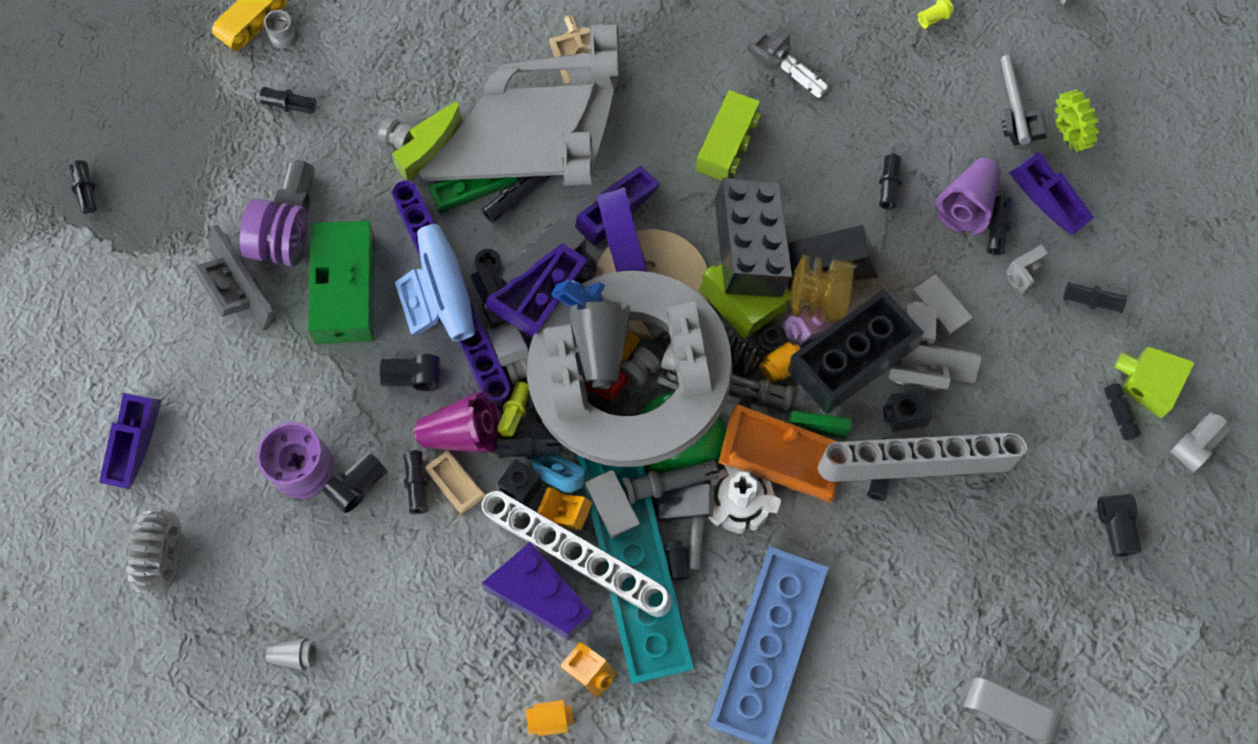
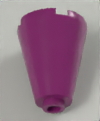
[414,391,501,453]

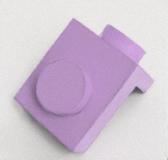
[781,304,833,348]

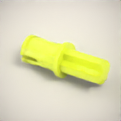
[497,382,530,437]

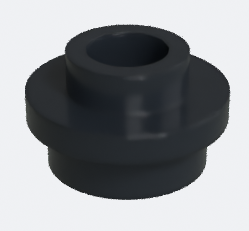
[757,324,787,352]

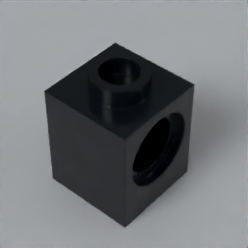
[883,389,933,432]
[497,458,542,507]

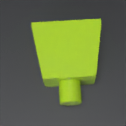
[1114,347,1194,419]

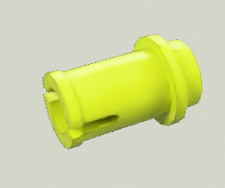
[917,0,954,29]

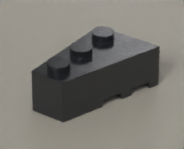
[787,225,878,288]

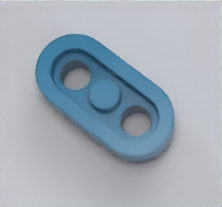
[531,455,585,493]

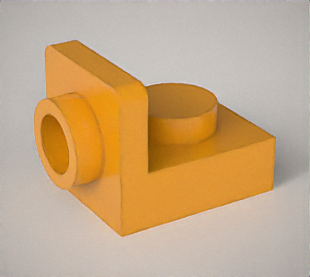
[560,642,617,698]

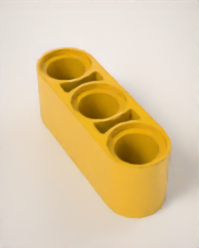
[212,0,287,51]

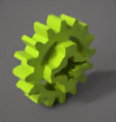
[1055,89,1099,152]

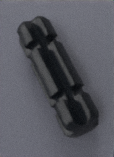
[1104,383,1141,441]

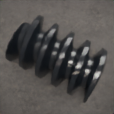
[724,326,767,379]

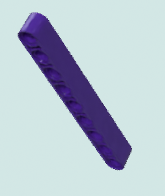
[392,180,511,410]

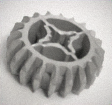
[126,509,183,595]

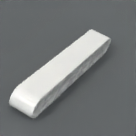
[482,491,672,617]

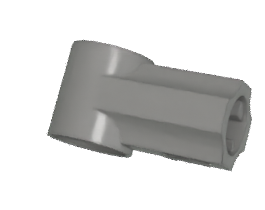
[1169,412,1231,472]

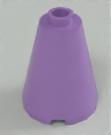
[935,158,1001,235]

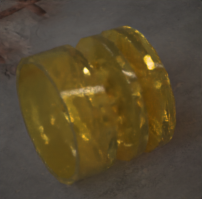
[790,255,853,323]

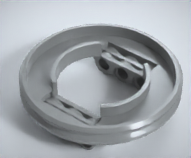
[527,271,732,467]

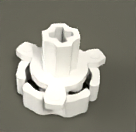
[708,465,781,534]

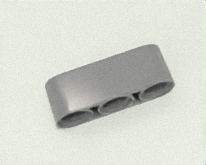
[963,677,1062,744]

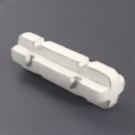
[781,55,828,98]

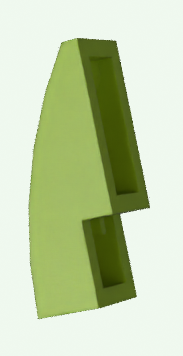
[392,101,461,181]

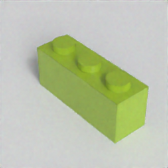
[696,90,762,181]

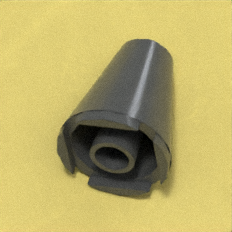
[569,302,631,389]

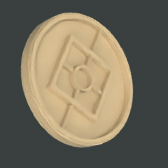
[594,229,708,339]

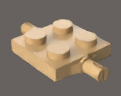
[549,14,601,86]

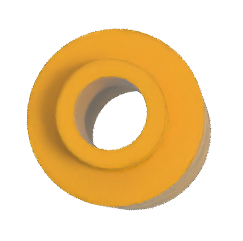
[759,342,801,384]
[526,699,574,737]

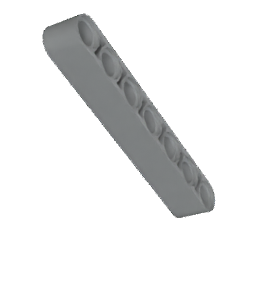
[818,433,1027,482]

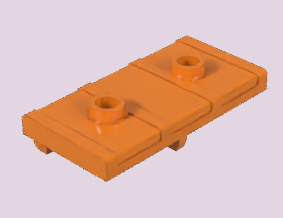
[718,404,838,503]

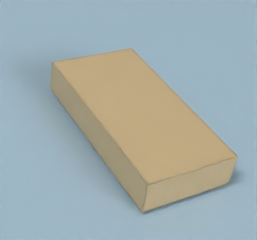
[424,450,486,516]

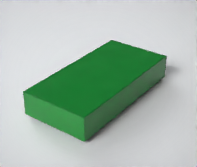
[788,411,852,438]

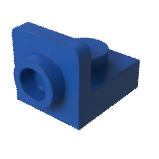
[551,279,605,310]

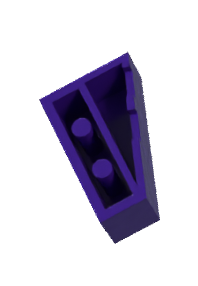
[486,243,587,338]
[482,542,593,640]

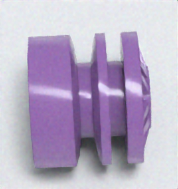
[240,198,308,267]
[256,422,335,499]

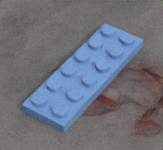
[708,546,829,744]

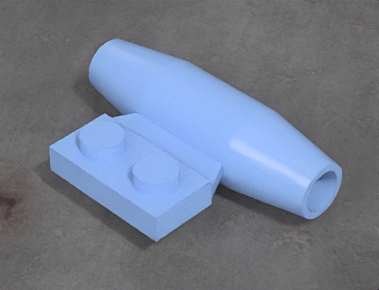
[395,224,475,341]

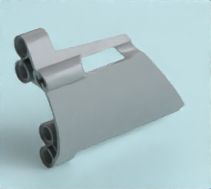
[418,24,620,186]

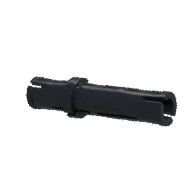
[481,175,552,223]

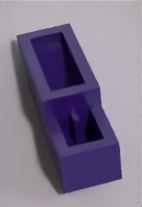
[1009,152,1094,235]
[575,166,660,245]
[597,188,648,272]
[99,393,161,489]

